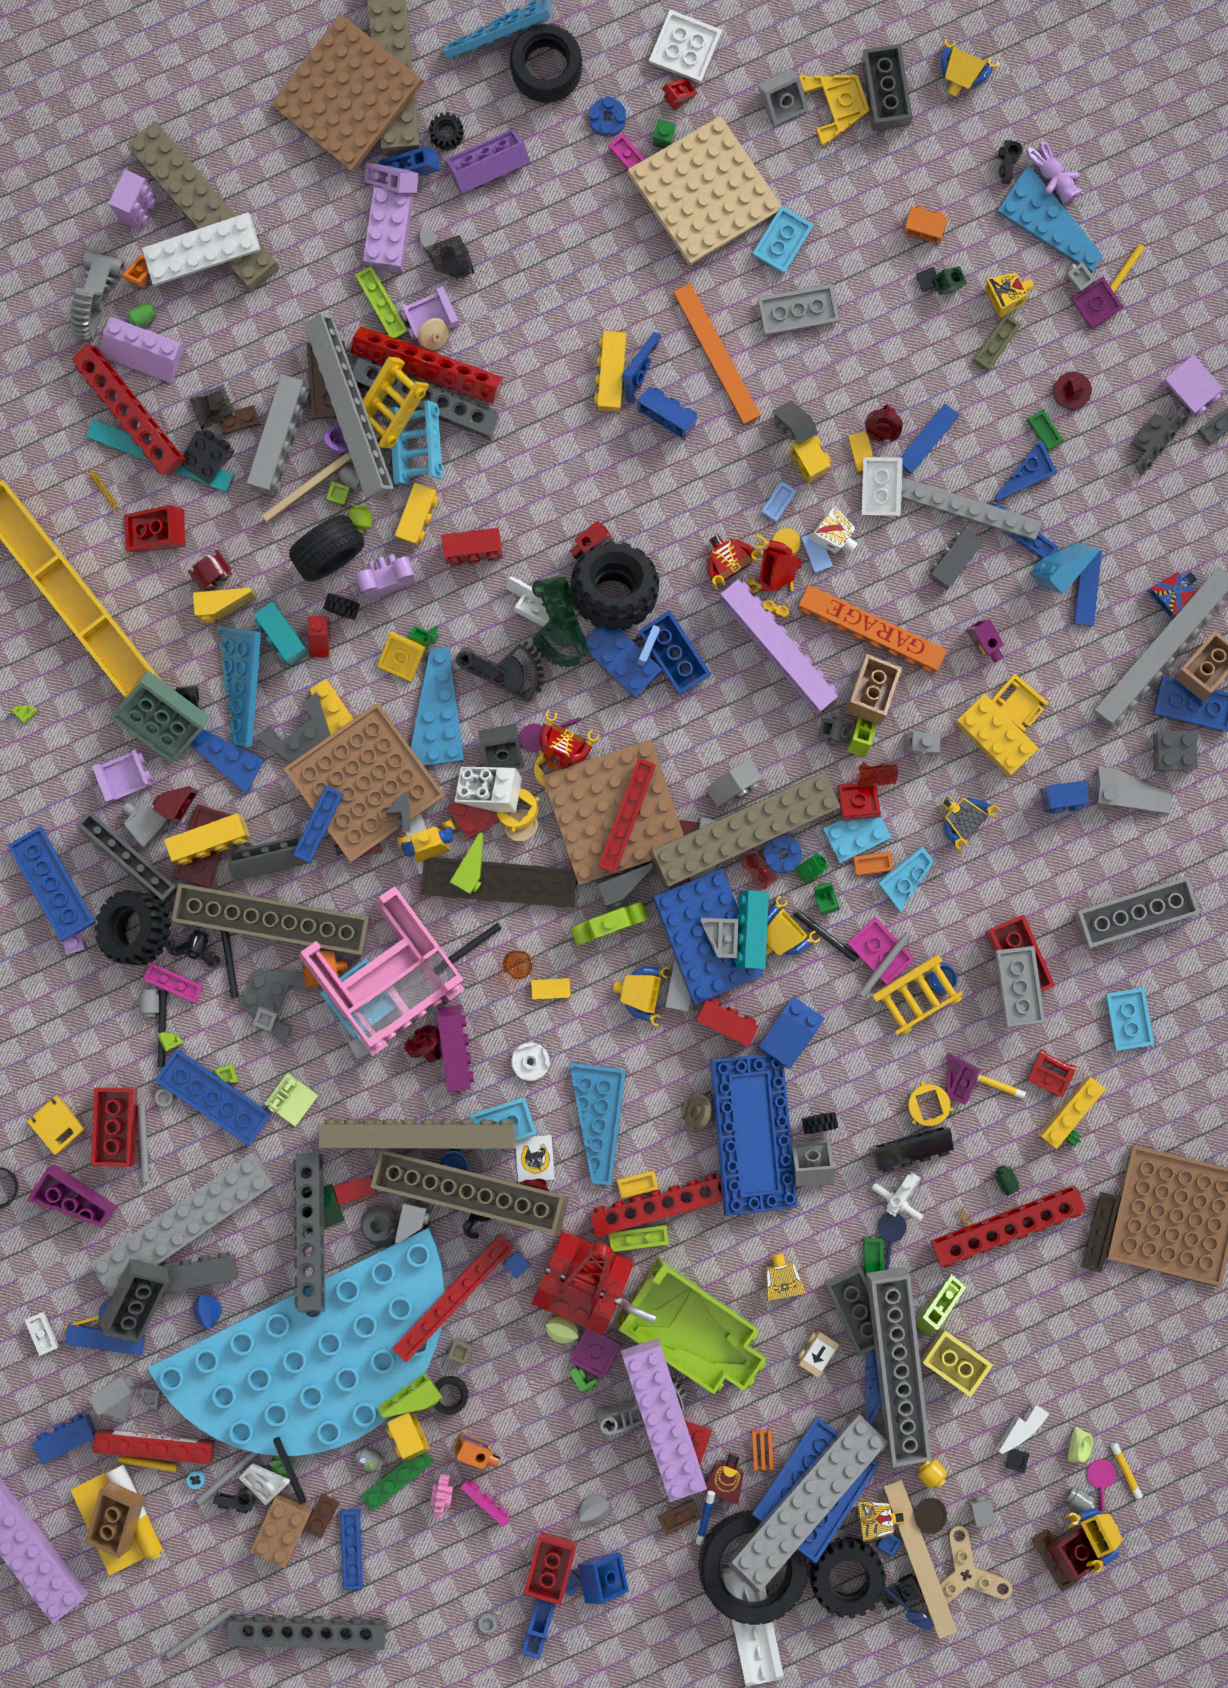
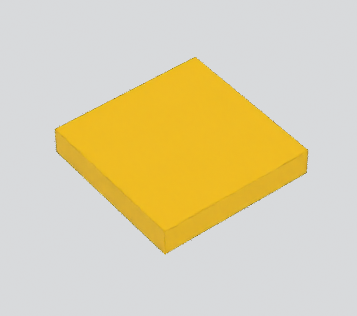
[377,631,426,682]

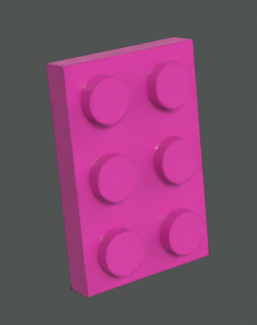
[847,917,915,985]

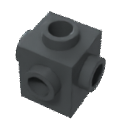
[818,717,851,746]

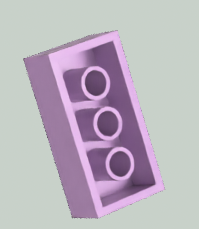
[363,187,413,273]

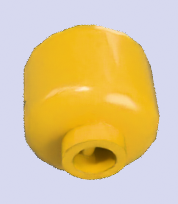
[918,1459,947,1489]

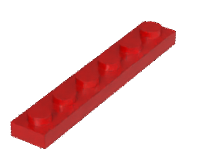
[598,758,656,873]

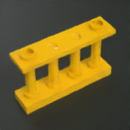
[363,357,429,448]
[872,953,963,1035]

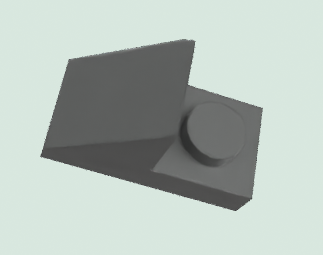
[386,792,411,833]

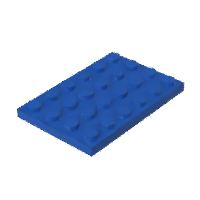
[652,868,763,1005]
[751,1417,880,1564]

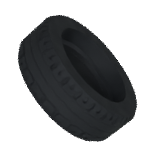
[698,1510,808,1625]

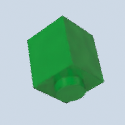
[652,119,676,148]

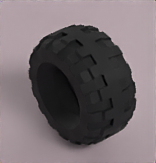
[570,541,659,631]

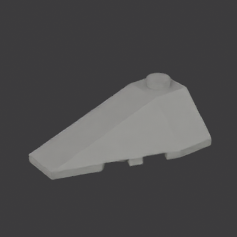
[1094,767,1172,814]
[88,1373,135,1422]

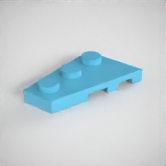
[877,846,934,912]

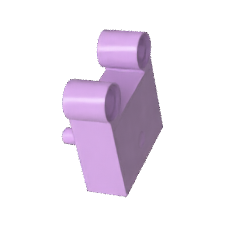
[355,554,416,600]

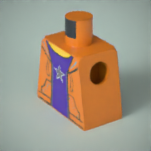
[453,1432,500,1470]

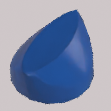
[929,962,958,996]
[440,1149,468,1171]
[193,1295,222,1329]

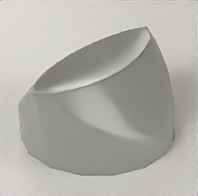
[579,1494,610,1524]

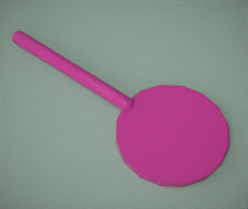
[1087,1459,1116,1514]

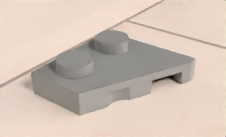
[700,918,738,958]

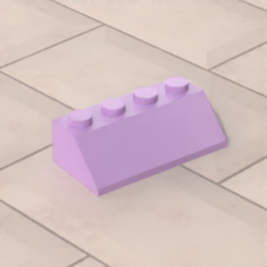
[101,317,185,384]

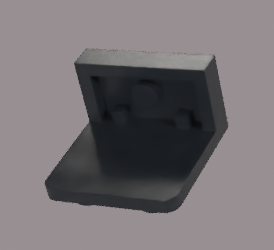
[181,429,235,483]

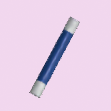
[696,1491,715,1545]

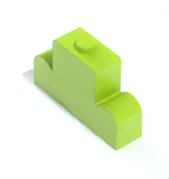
[570,901,649,946]

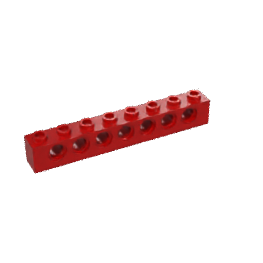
[350,326,503,404]
[71,344,186,475]
[590,1174,722,1237]
[930,1185,1086,1267]

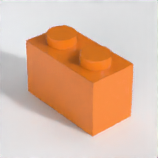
[903,206,948,244]

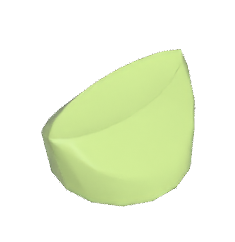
[546,1315,578,1344]
[1068,1427,1093,1463]

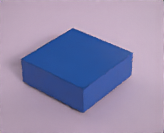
[503,1251,531,1278]
[875,1534,903,1557]
[565,1570,581,1597]

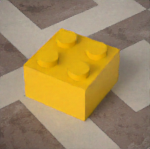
[789,436,831,485]
[387,1412,431,1460]

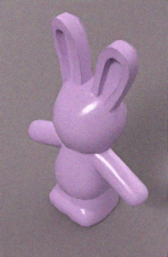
[1026,141,1082,205]

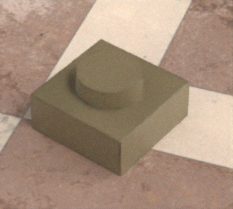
[448,1338,473,1365]

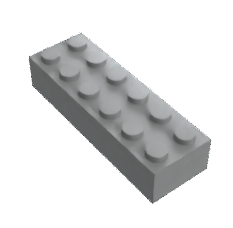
[247,374,310,497]
[1074,877,1200,948]

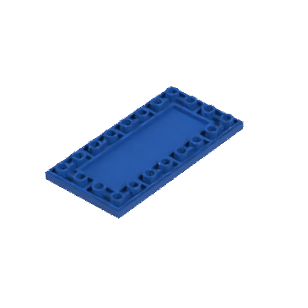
[709,1054,797,1216]

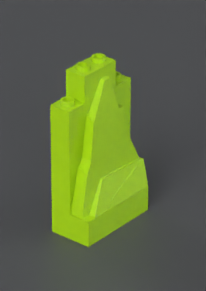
[614,1257,766,1394]

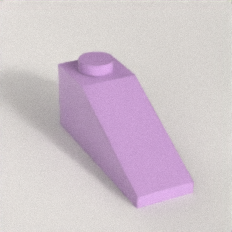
[364,163,418,193]

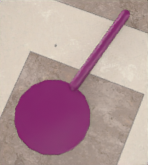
[520,717,581,752]

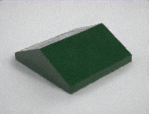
[304,1184,345,1233]

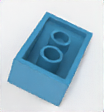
[1030,543,1100,594]

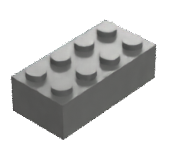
[861,44,913,131]
[101,1259,169,1343]
[824,1265,875,1356]

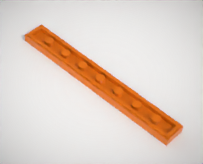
[673,283,761,425]

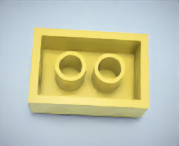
[920,1328,993,1397]

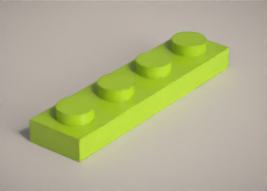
[355,266,409,339]

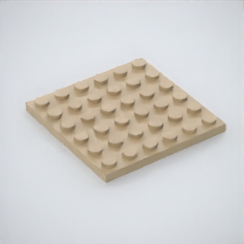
[627,116,782,266]

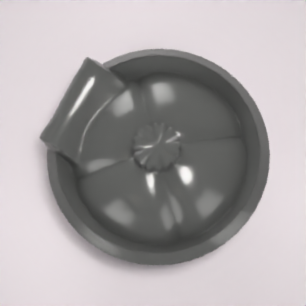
[361,1205,400,1246]

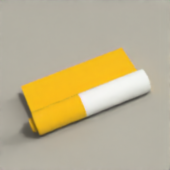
[70,1464,163,1576]

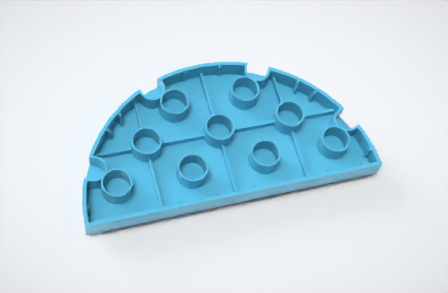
[148,1226,444,1456]

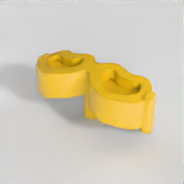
[762,600,790,618]

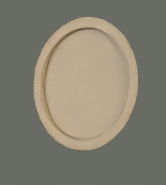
[418,318,449,351]
[505,809,538,841]

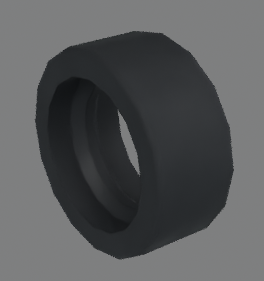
[433,1376,468,1415]

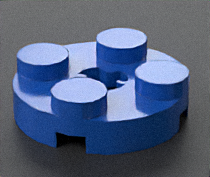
[589,96,626,137]
[763,835,802,873]

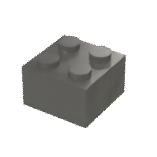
[1153,731,1198,772]

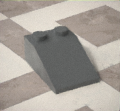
[598,863,653,909]

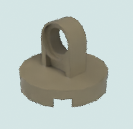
[681,1093,715,1132]

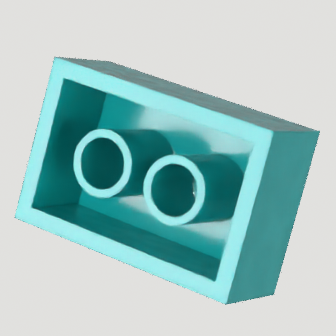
[254,601,310,667]

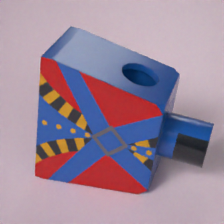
[1148,572,1197,618]

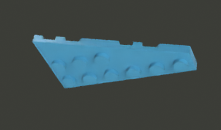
[443,0,552,59]
[997,164,1103,273]
[216,626,261,747]
[411,647,464,766]
[569,1062,626,1186]

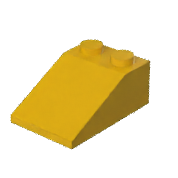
[193,588,257,624]

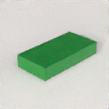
[1026,409,1064,452]
[863,1238,884,1278]

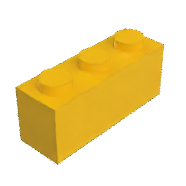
[395,483,439,547]

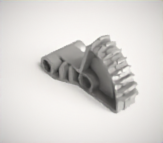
[70,251,125,340]
[595,1373,687,1435]

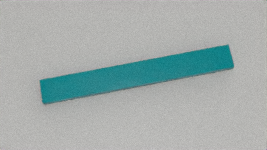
[86,419,234,493]

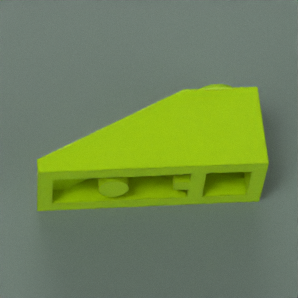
[847,717,876,758]
[450,832,484,894]
[915,1275,966,1336]
[377,1372,442,1418]

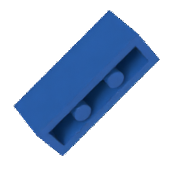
[32,1413,97,1464]

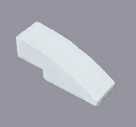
[996,1403,1049,1454]

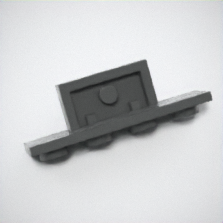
[1132,406,1188,476]

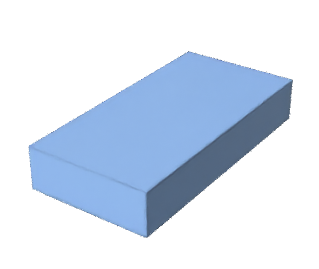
[760,481,797,523]
[801,533,833,574]
[637,625,660,667]

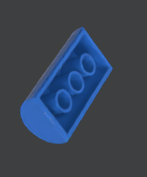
[638,610,712,695]

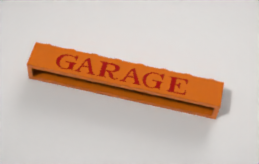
[798,584,947,673]

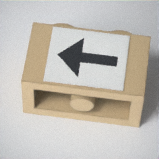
[797,1329,840,1378]

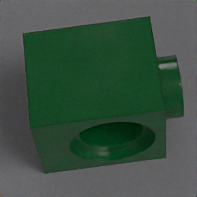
[933,266,967,295]

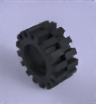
[429,112,464,151]
[323,593,360,620]
[802,1112,839,1134]

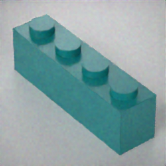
[734,890,769,970]

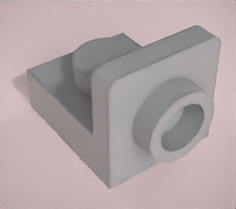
[1064,262,1096,293]

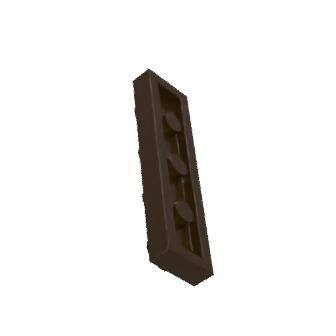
[1081,1191,1120,1272]

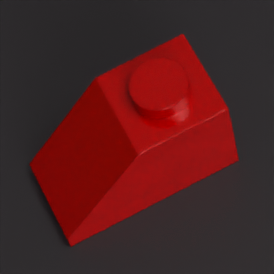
[308,616,330,657]

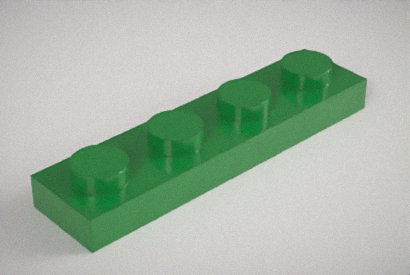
[360,1452,434,1512]

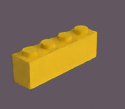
[594,331,626,412]
[1038,1076,1106,1149]

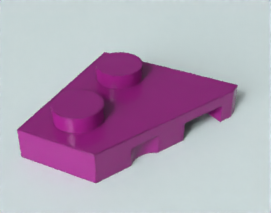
[946,1053,982,1105]

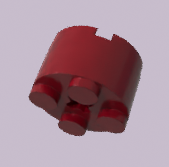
[187,550,232,591]

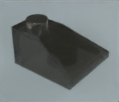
[424,235,475,279]
[189,384,236,430]

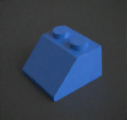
[577,1553,629,1604]

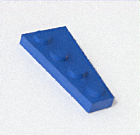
[190,729,265,794]

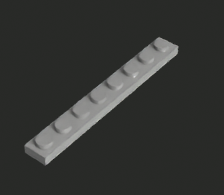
[901,477,1042,541]

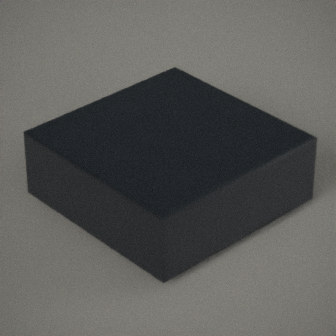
[915,267,937,293]
[1005,1449,1030,1473]

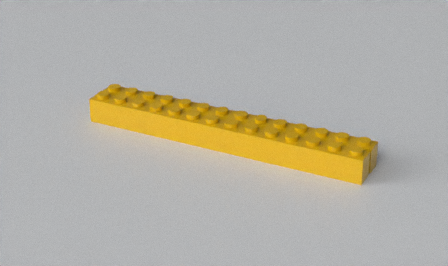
[0,480,163,697]

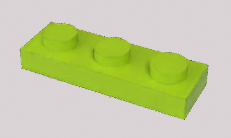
[609,1224,669,1252]

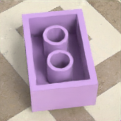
[108,169,157,231]

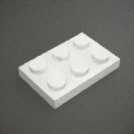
[862,457,903,516]

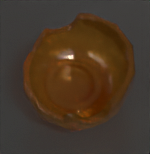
[502,950,534,979]

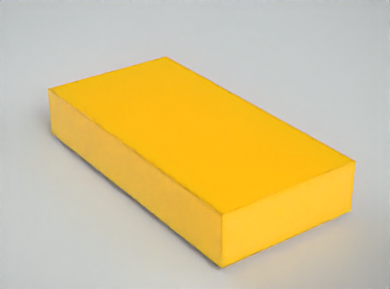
[848,431,873,473]
[531,978,571,999]
[617,1170,659,1199]

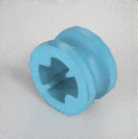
[187,1470,206,1489]

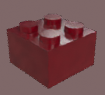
[1047,1525,1099,1581]

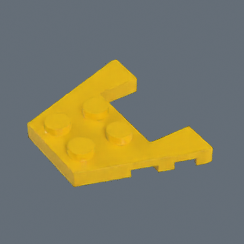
[799,75,870,147]

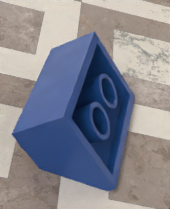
[637,387,698,440]

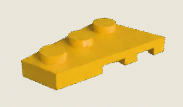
[310,678,353,735]

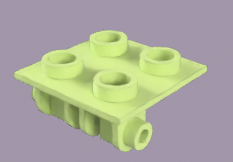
[265,1073,319,1127]

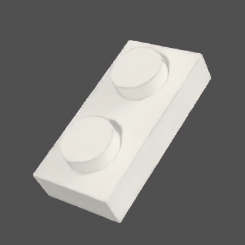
[25,1311,59,1356]

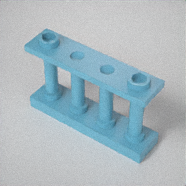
[389,400,443,486]

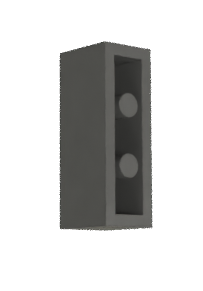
[772,400,818,445]
[929,528,983,590]

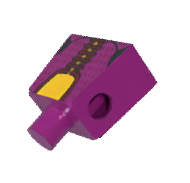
[965,619,1004,663]

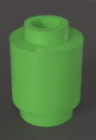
[127,303,157,327]

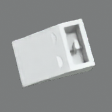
[455,767,522,813]

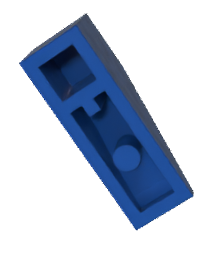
[379,146,440,176]

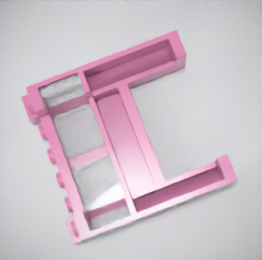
[299,886,465,1056]

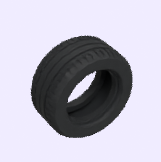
[510,24,582,103]
[289,515,364,582]

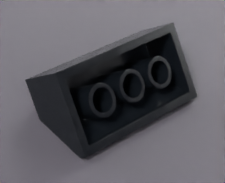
[871,1126,954,1173]

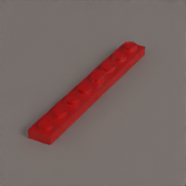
[391,1234,514,1362]

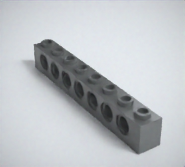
[352,358,500,440]
[293,1152,325,1313]
[227,1614,387,1650]

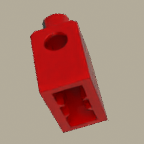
[570,520,614,560]

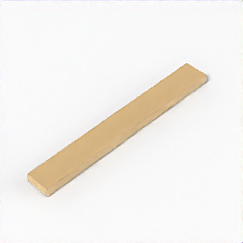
[262,425,387,524]
[883,1479,957,1639]

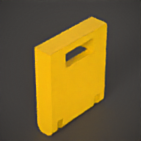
[992,674,1049,733]
[27,1095,87,1155]

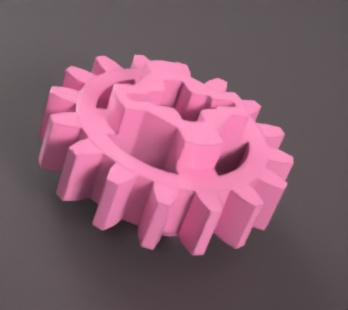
[430,1474,453,1519]

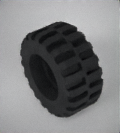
[95,890,171,966]
[809,1537,886,1619]

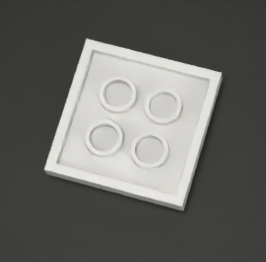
[649,10,722,84]

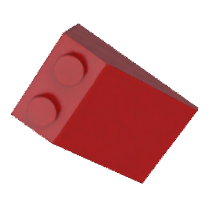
[124,505,186,552]

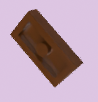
[218,405,260,435]
[304,1493,340,1539]
[658,1499,701,1535]

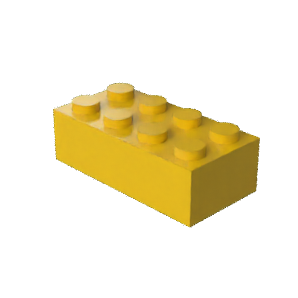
[954,694,1039,777]
[164,813,251,865]

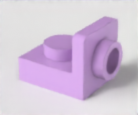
[63,932,86,955]

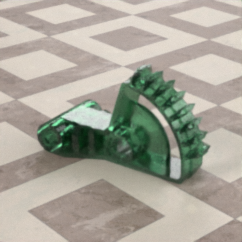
[532,575,590,667]

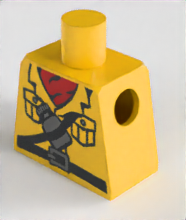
[985,273,1034,318]

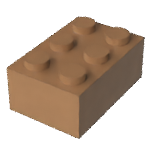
[1174,631,1228,702]
[844,654,902,725]
[85,1482,145,1558]
[250,1493,313,1568]

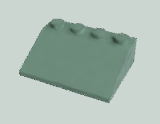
[109,670,210,763]

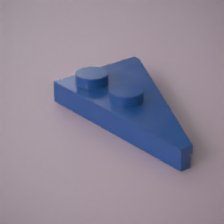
[622,332,661,404]
[994,440,1058,502]
[865,1350,881,1425]

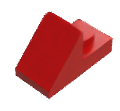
[662,78,697,110]

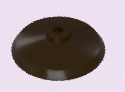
[915,1498,947,1534]

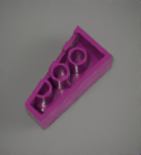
[437,1005,474,1092]
[27,1165,118,1227]

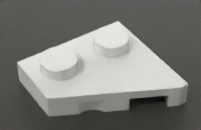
[239,1463,290,1505]

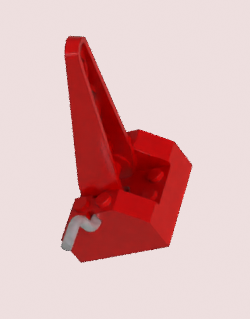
[531,1229,656,1336]

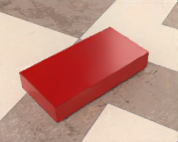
[334,1175,377,1205]

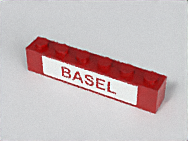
[92,1429,215,1464]

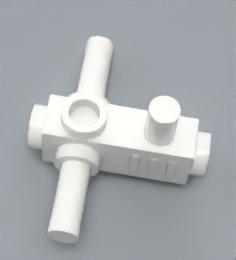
[872,1172,924,1222]

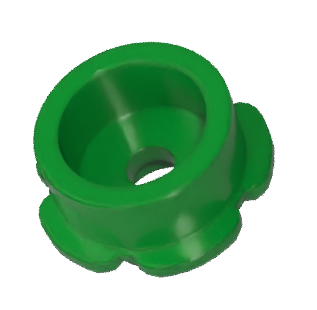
[1065,1130,1081,1147]

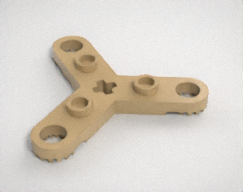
[939,1525,1013,1604]

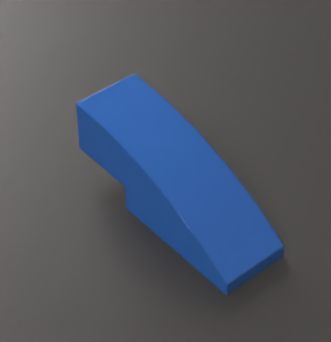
[521,1598,555,1660]

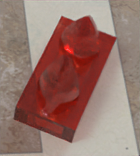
[857,762,898,787]
[739,848,778,890]

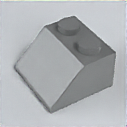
[757,69,809,126]
[791,1139,835,1187]
[395,1201,431,1243]

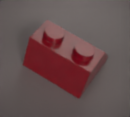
[153,786,199,824]

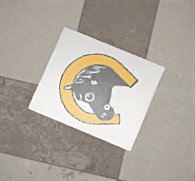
[516,1135,555,1182]

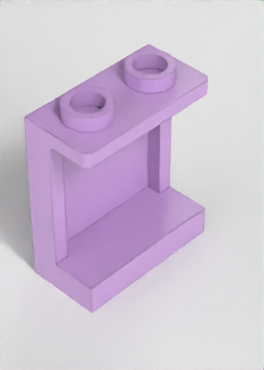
[400,286,459,343]
[1161,354,1224,417]
[92,749,153,803]

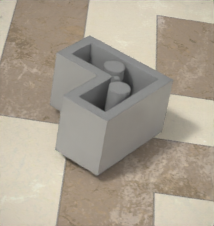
[705,759,763,807]

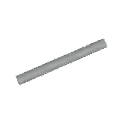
[858,932,911,998]
[137,1104,150,1182]
[196,1452,259,1506]
[166,1607,235,1659]

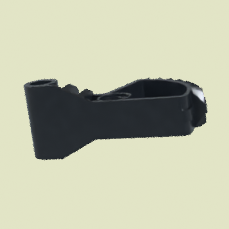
[456,641,544,702]

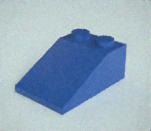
[758,996,825,1069]

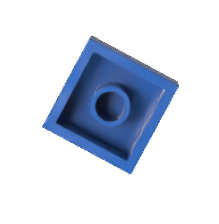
[1041,780,1089,814]

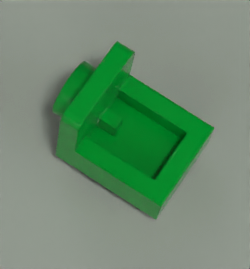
[407,625,439,650]
[795,852,828,884]
[813,882,840,916]

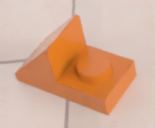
[122,255,150,290]

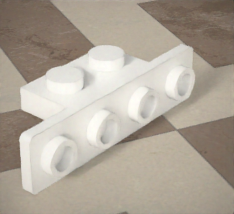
[506,576,577,629]

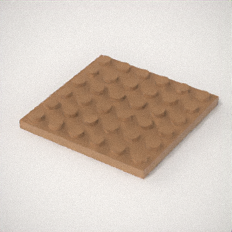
[271,13,424,173]
[283,702,445,863]
[542,739,684,885]
[1106,1145,1228,1286]

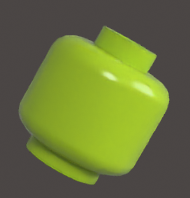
[347,505,372,533]

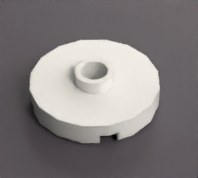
[511,1042,550,1081]

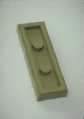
[973,315,1021,372]

